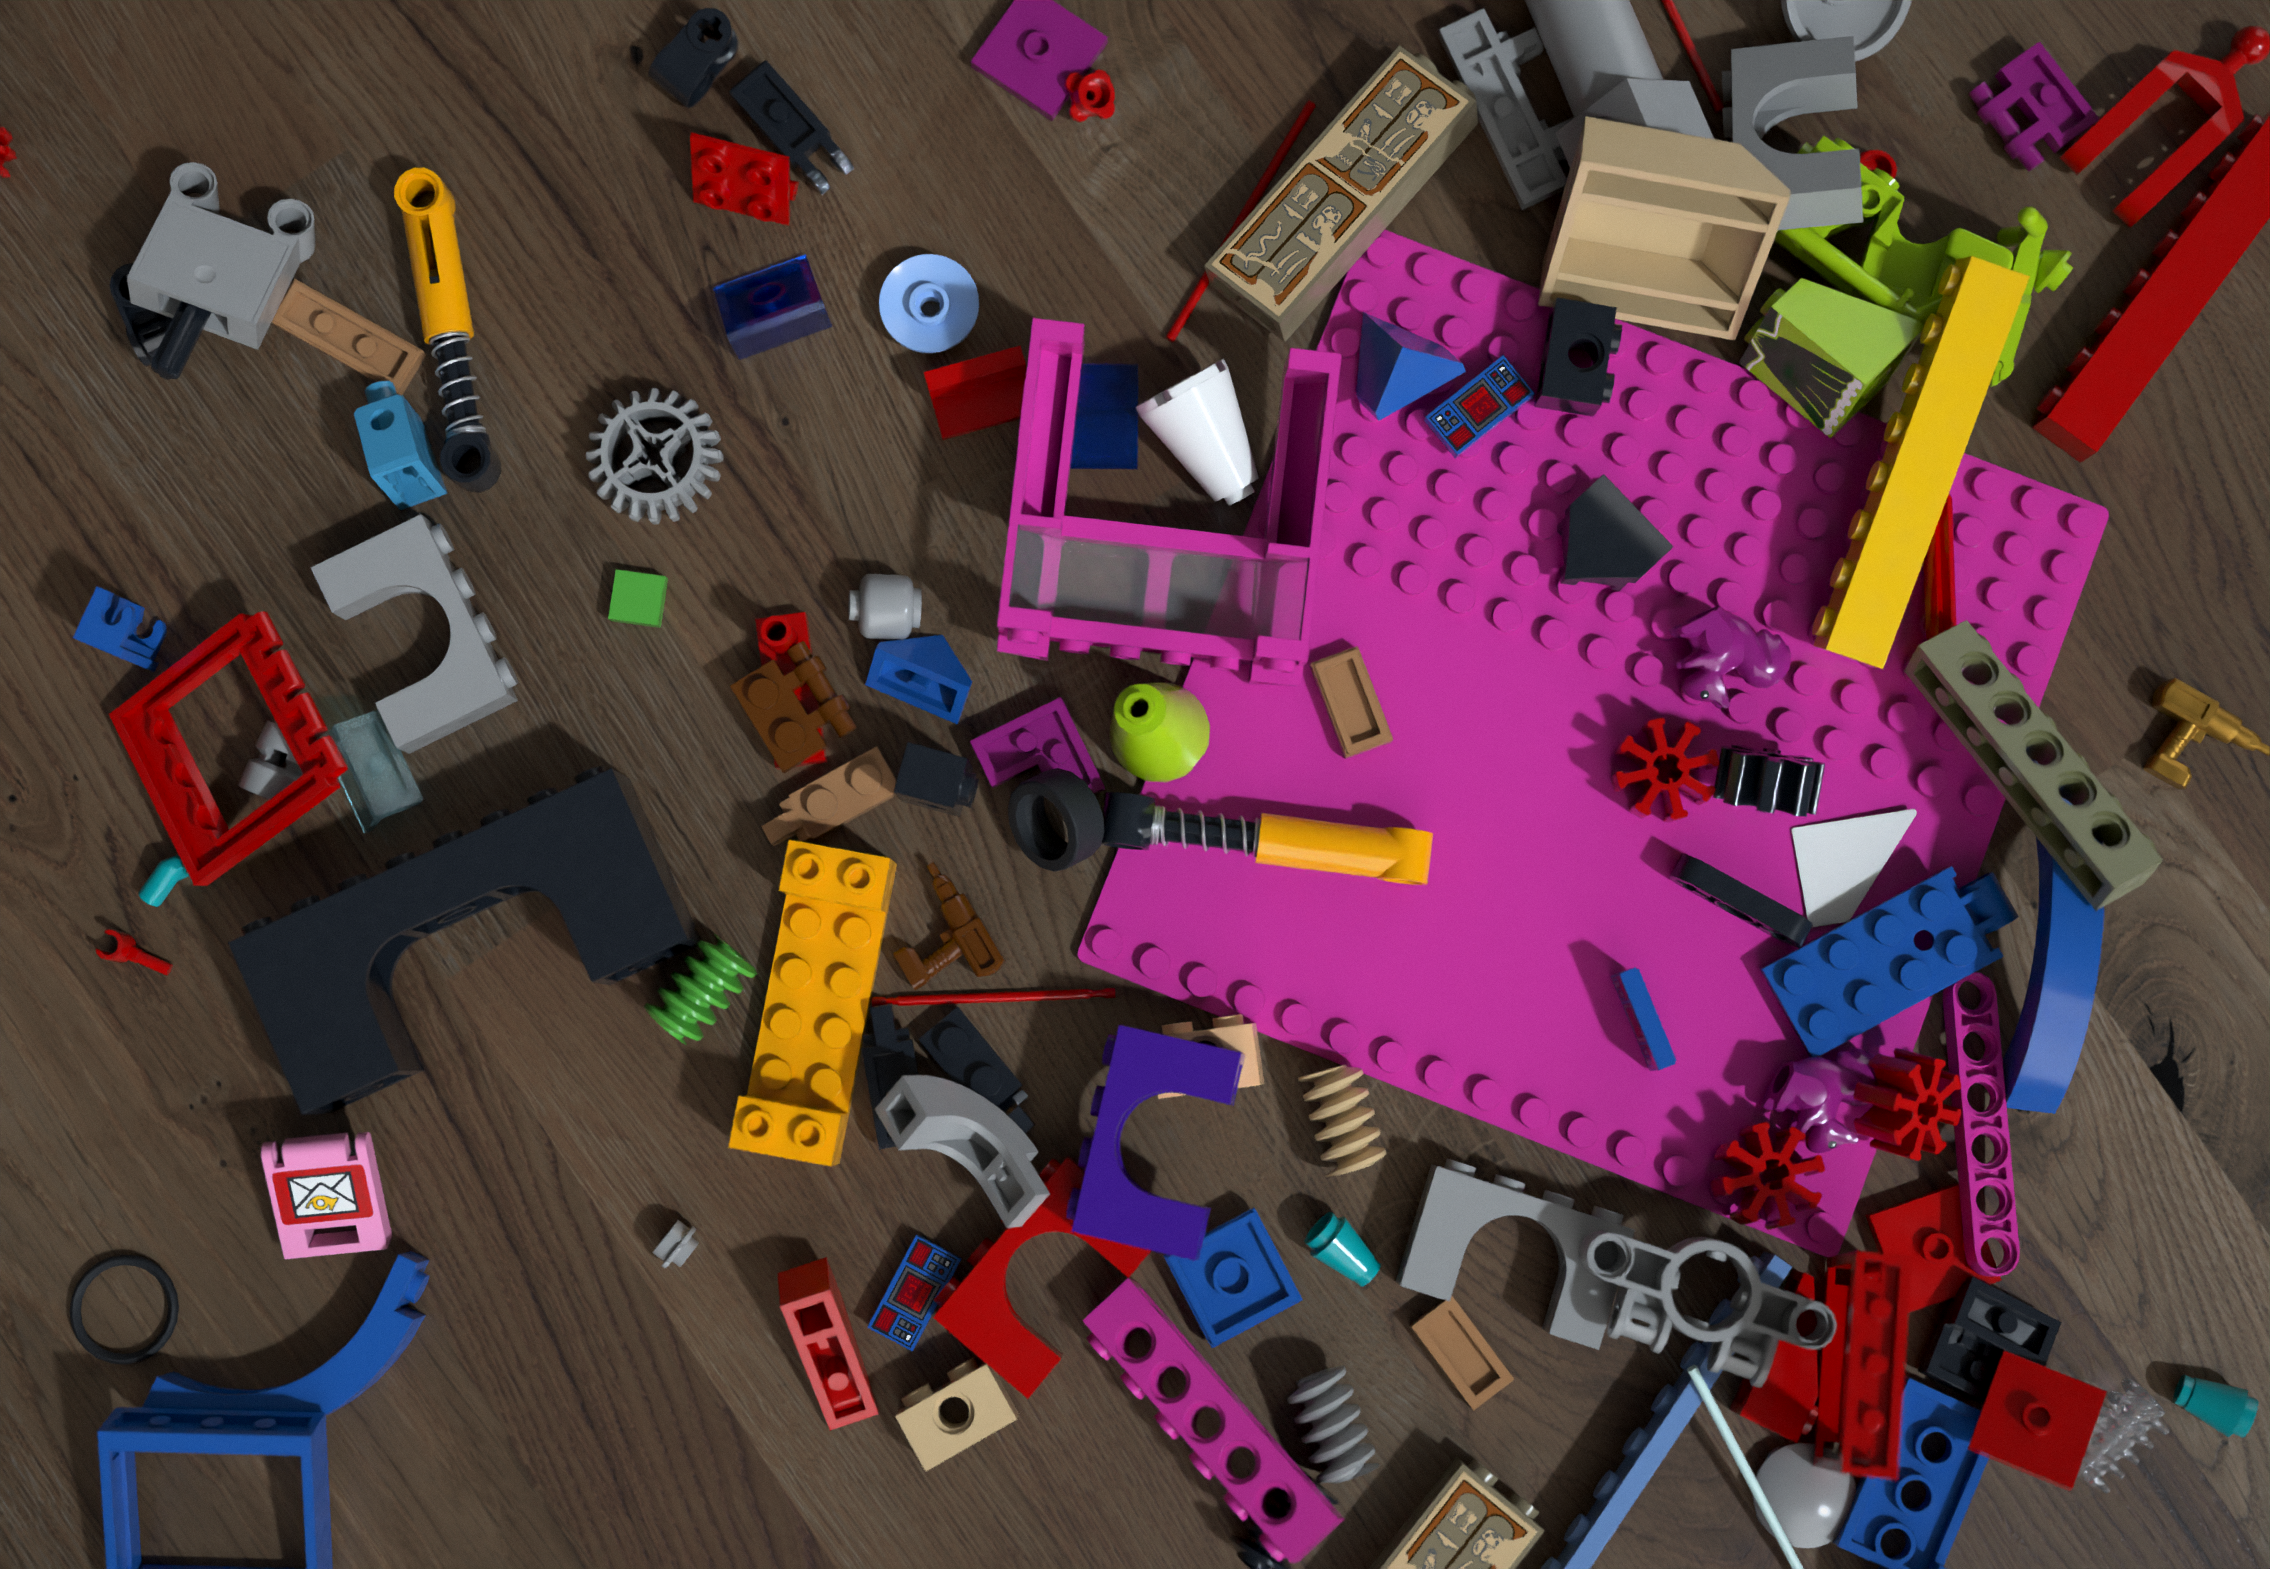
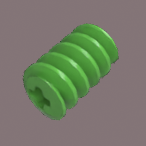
[644,933,757,1045]

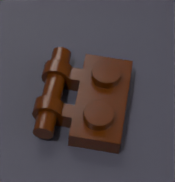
[730,641,857,773]

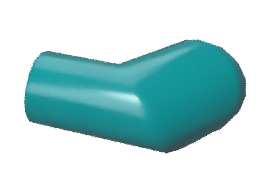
[138,854,192,907]

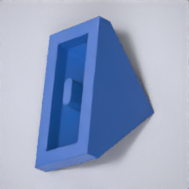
[865,635,972,724]

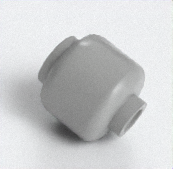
[848,574,922,640]

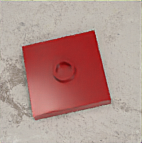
[1865,1182,2002,1313]
[1968,1350,2107,1492]

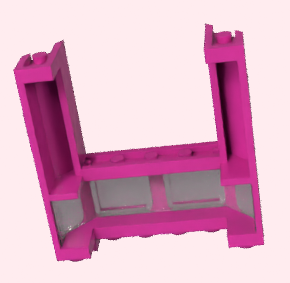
[997,318,1342,686]

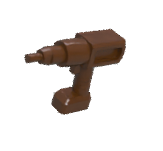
[893,862,1006,990]

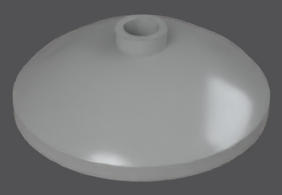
[1781,0,1911,61]

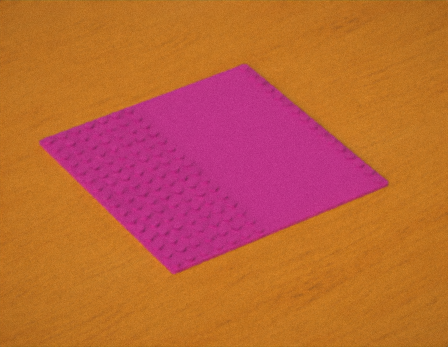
[1078,230,2109,1257]

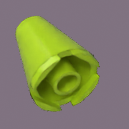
[1110,682,1210,783]

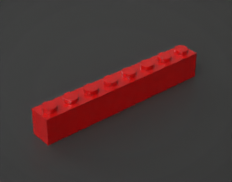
[2032,111,2270,463]

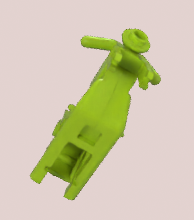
[1774,136,2074,387]

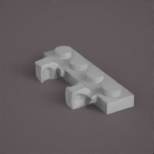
[1438,9,1574,210]

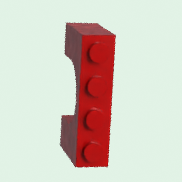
[933,1156,1152,1399]

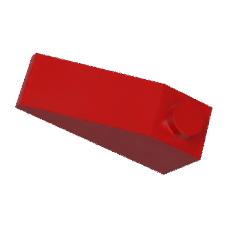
[777,1257,879,1430]
[1729,1269,1818,1443]

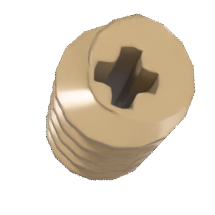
[1298,1064,1387,1178]

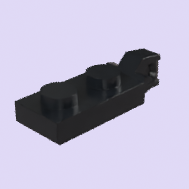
[861,1003,919,1150]
[919,1007,1036,1134]

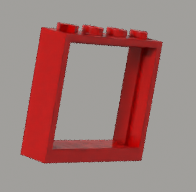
[1813,1251,1912,1480]

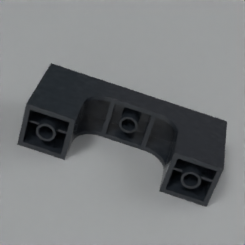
[228,766,701,1115]

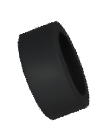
[1008,768,1104,872]

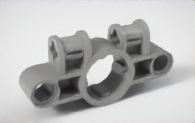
[1579,1230,1836,1388]

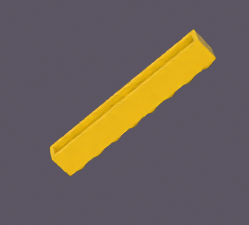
[1812,256,2030,669]

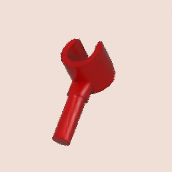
[95,930,173,976]

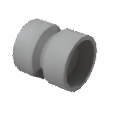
[237,720,303,800]

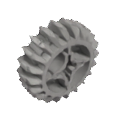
[586,388,724,524]

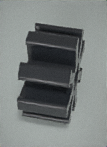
[1713,745,1825,817]

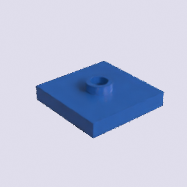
[1164,1207,1303,1348]

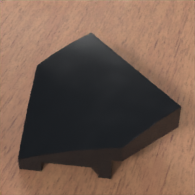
[1557,474,1674,591]

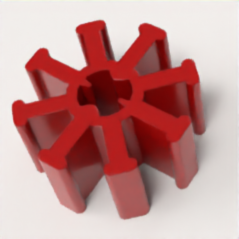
[1611,718,1719,823]
[1853,1048,1961,1161]
[1710,1122,1825,1230]

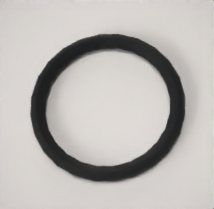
[70,1254,179,1365]

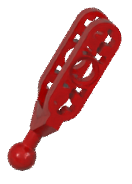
[2060,25,2270,228]

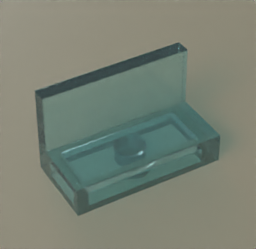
[327,710,423,834]

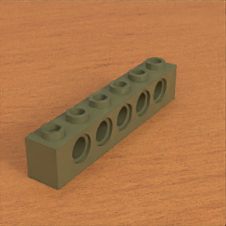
[1904,620,2163,911]

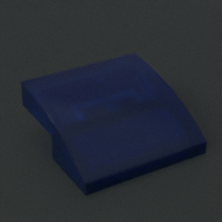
[1070,363,1138,469]

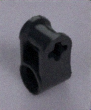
[648,8,739,108]
[109,263,173,367]

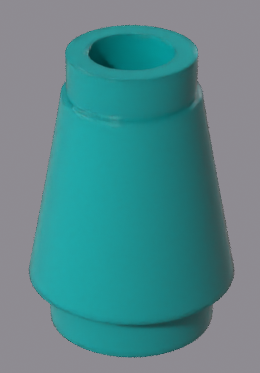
[1304,1212,1381,1287]
[2172,1374,2258,1438]

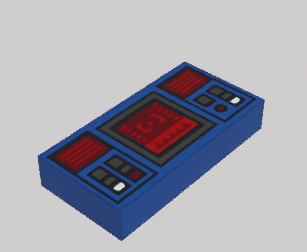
[1424,355,1535,459]
[1611,967,1677,1071]
[867,1234,962,1352]

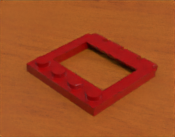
[109,611,348,886]

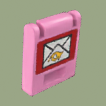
[261,1132,392,1259]

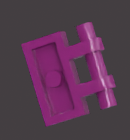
[1968,41,2100,172]

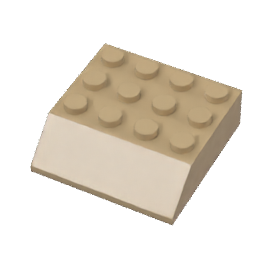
[1538,117,1790,340]

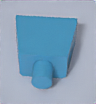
[354,381,447,510]

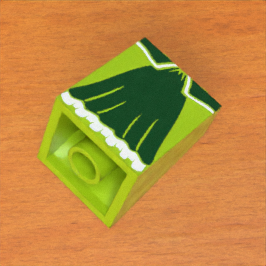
[1739,278,1924,439]

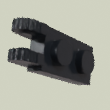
[728,60,854,195]

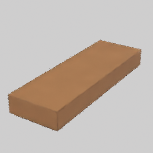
[271,278,427,395]

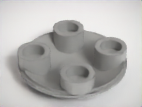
[1753,1442,1856,1548]

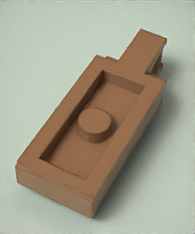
[761,746,897,846]

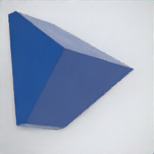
[1356,312,1466,421]

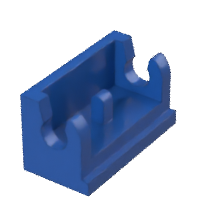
[73,586,167,672]

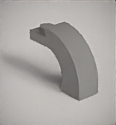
[875,1075,1050,1228]

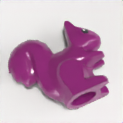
[1669,606,1791,709]
[1760,1047,1878,1153]

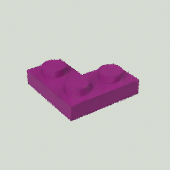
[970,697,1105,795]

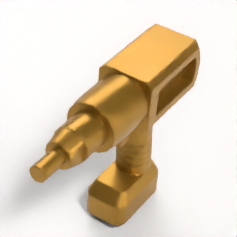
[2143,678,2270,790]

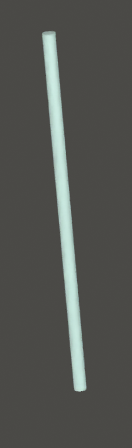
[1687,1365,1804,1569]

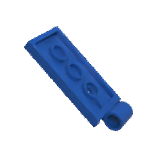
[1760,866,2019,1057]

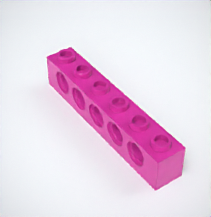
[1083,1278,1344,1563]

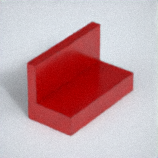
[924,345,1027,440]

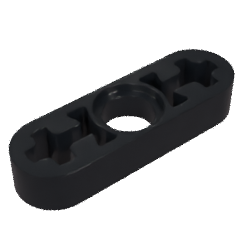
[1669,854,1813,948]

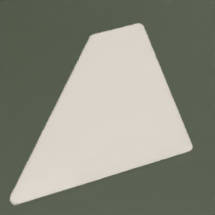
[1792,809,1917,927]

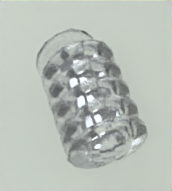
[2077,1377,2169,1494]

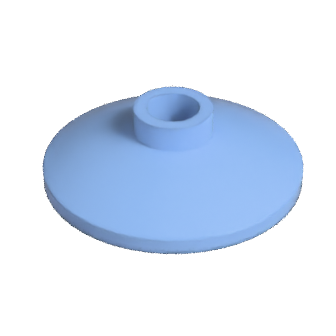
[879,254,979,353]

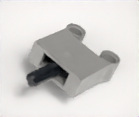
[127,162,315,380]

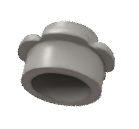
[652,1220,699,1268]

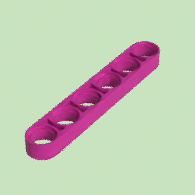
[1943,972,2020,1277]

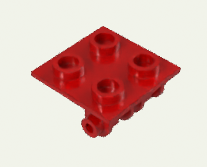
[690,132,798,226]

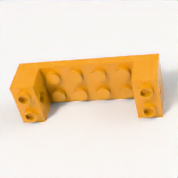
[728,840,897,1166]

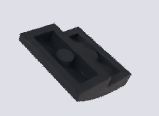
[1917,1276,2061,1405]

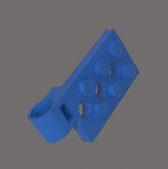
[1833,1376,1989,1569]

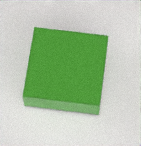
[608,569,668,628]

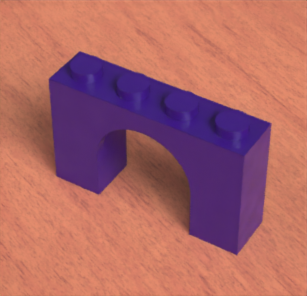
[1067,1025,1245,1261]

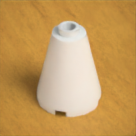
[1135,359,1259,506]

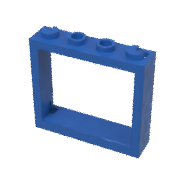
[97,1407,333,1569]

